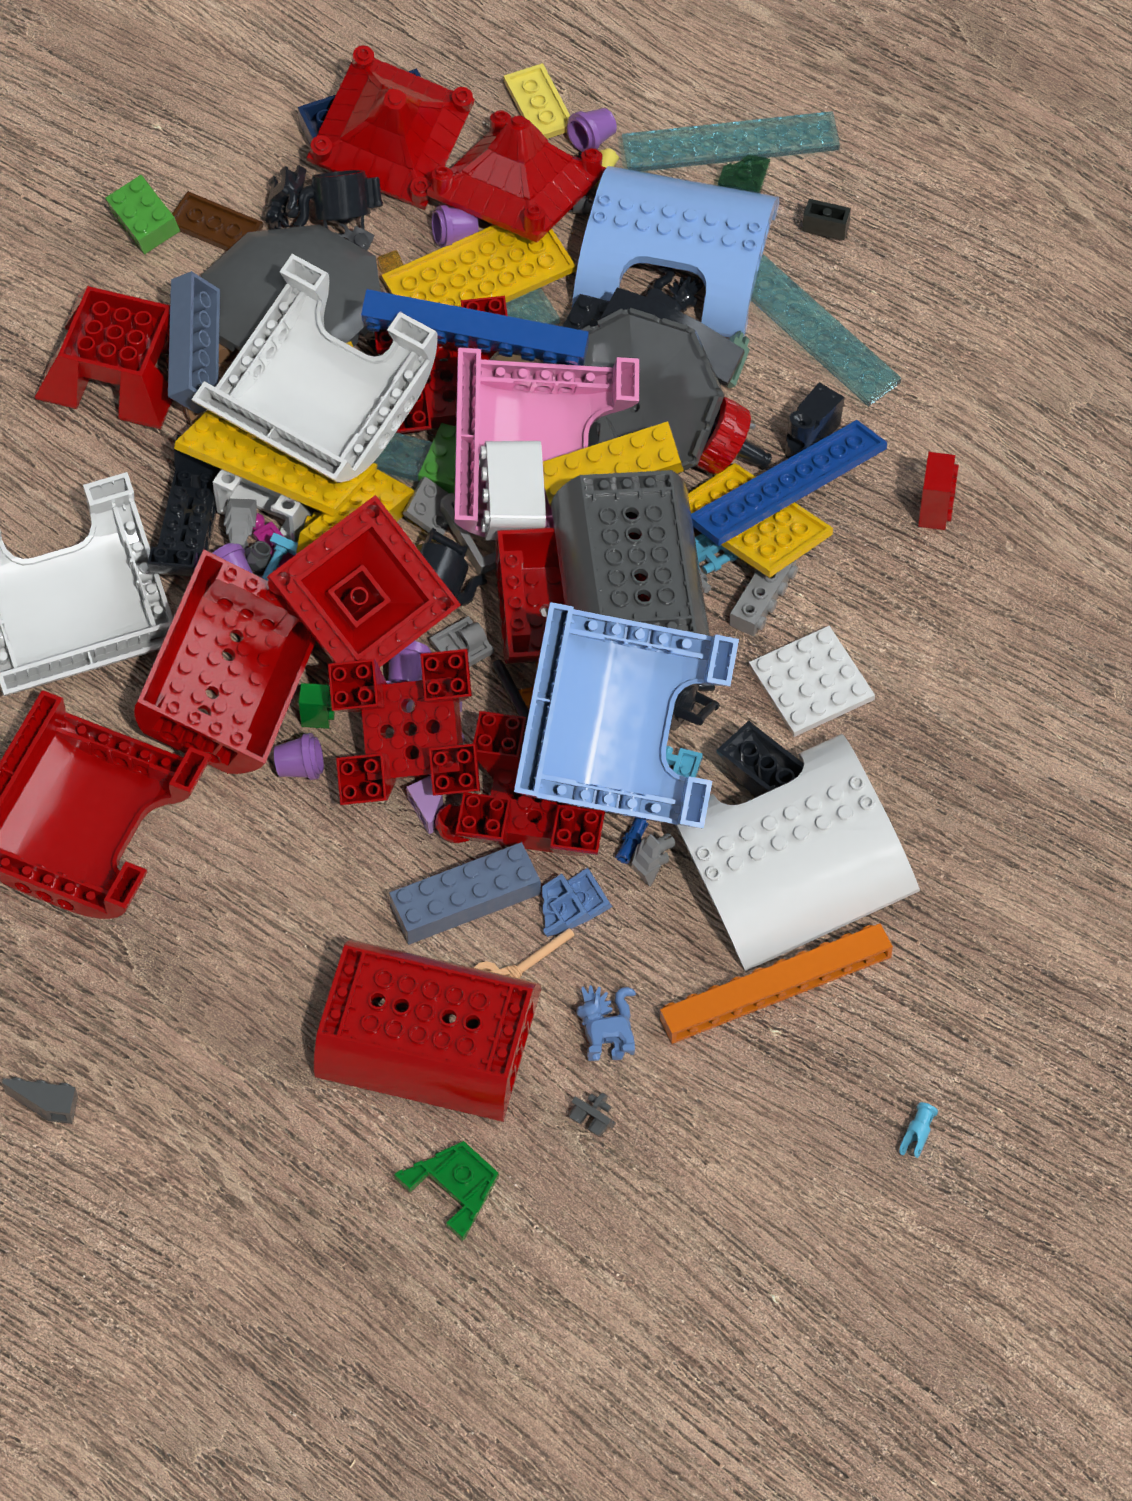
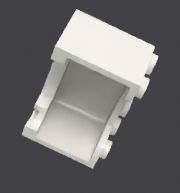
[479,441,546,540]

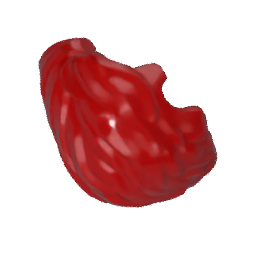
[435,804,470,844]

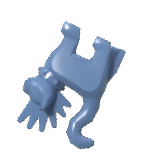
[576,985,636,1061]

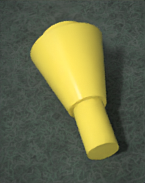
[595,148,619,187]

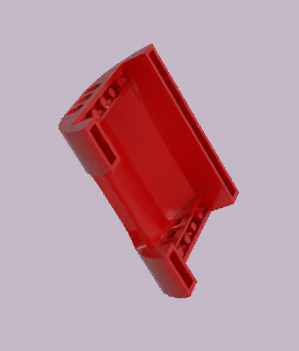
[0,690,212,919]

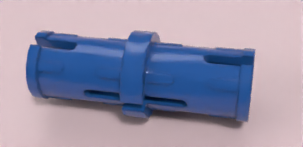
[616,818,649,864]

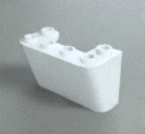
[213,469,313,543]

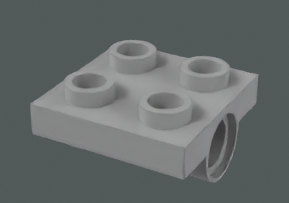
[402,477,454,535]
[430,616,494,667]

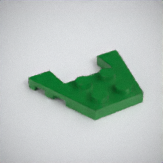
[394,1141,499,1241]

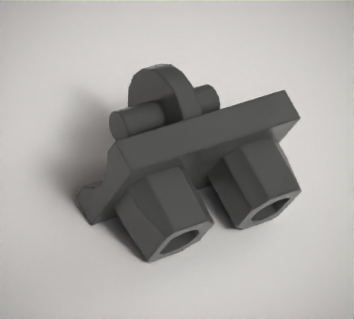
[569,1093,616,1137]

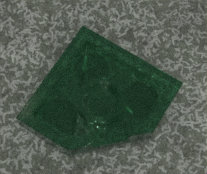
[718,154,770,193]

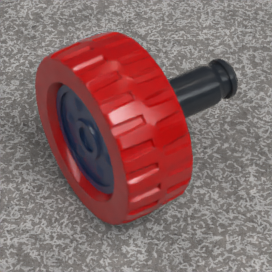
[696,397,772,474]

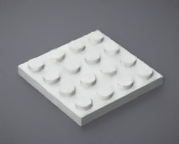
[748,626,875,737]

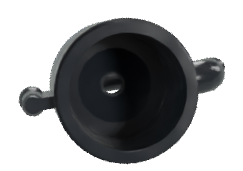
[293,170,383,235]
[416,528,487,606]
[670,684,720,731]

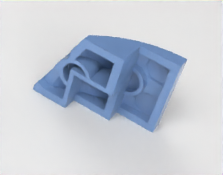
[542,868,613,937]

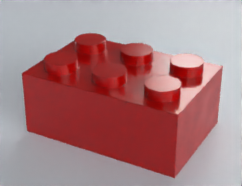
[918,451,959,530]

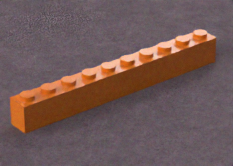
[660,923,893,1044]

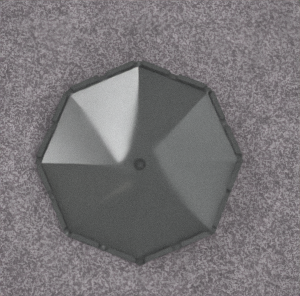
[201,224,381,352]
[556,308,724,474]

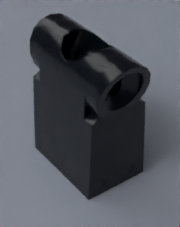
[785,382,845,459]

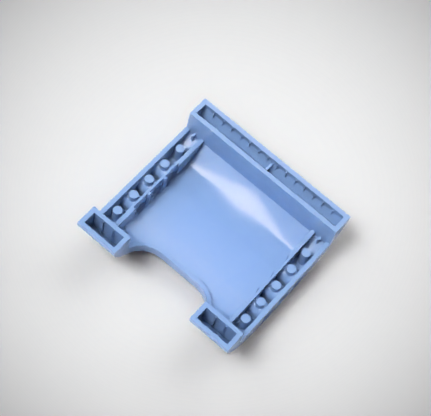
[572,166,779,338]
[514,602,739,828]

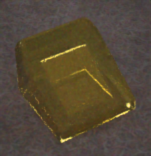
[377,250,403,274]

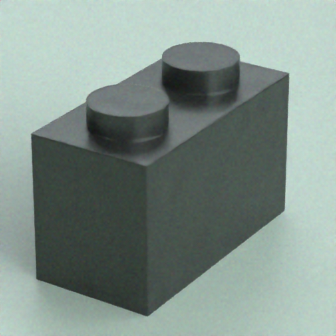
[802,199,851,240]

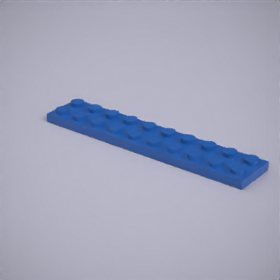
[691,420,887,546]

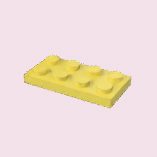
[504,63,570,139]

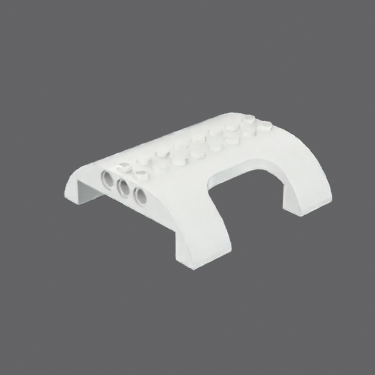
[191,254,437,482]
[0,472,173,696]
[675,734,920,972]

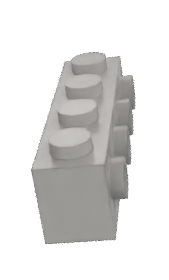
[730,559,798,637]

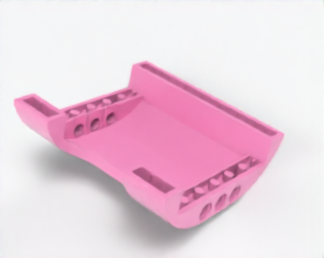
[454,348,639,537]

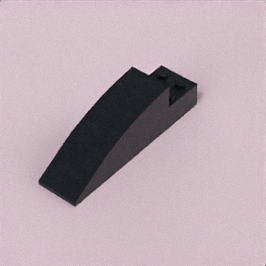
[562,287,745,386]
[716,720,804,798]

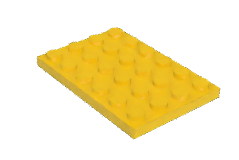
[688,463,833,578]

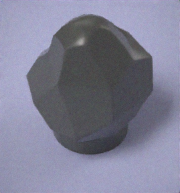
[245,541,271,572]

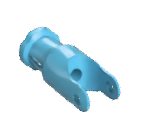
[899,1102,938,1158]

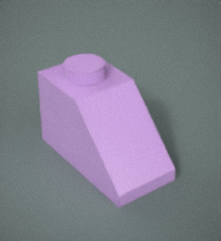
[406,776,443,834]

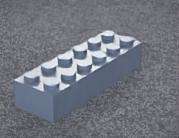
[168,271,220,414]
[389,842,541,945]

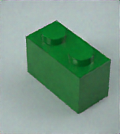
[299,683,335,729]

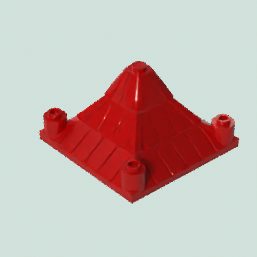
[306,45,475,210]
[427,110,606,243]
[267,495,461,668]

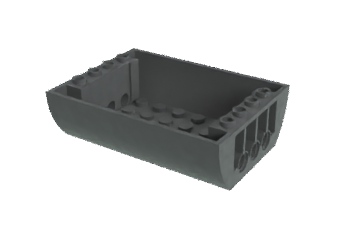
[551,470,710,636]

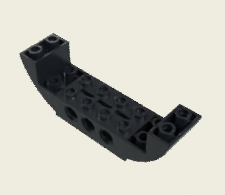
[147,435,221,576]

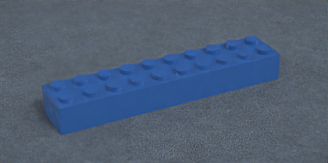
[361,289,589,366]

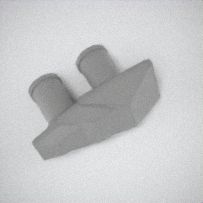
[224,498,257,550]
[631,833,675,887]

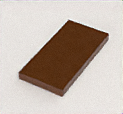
[172,191,263,251]

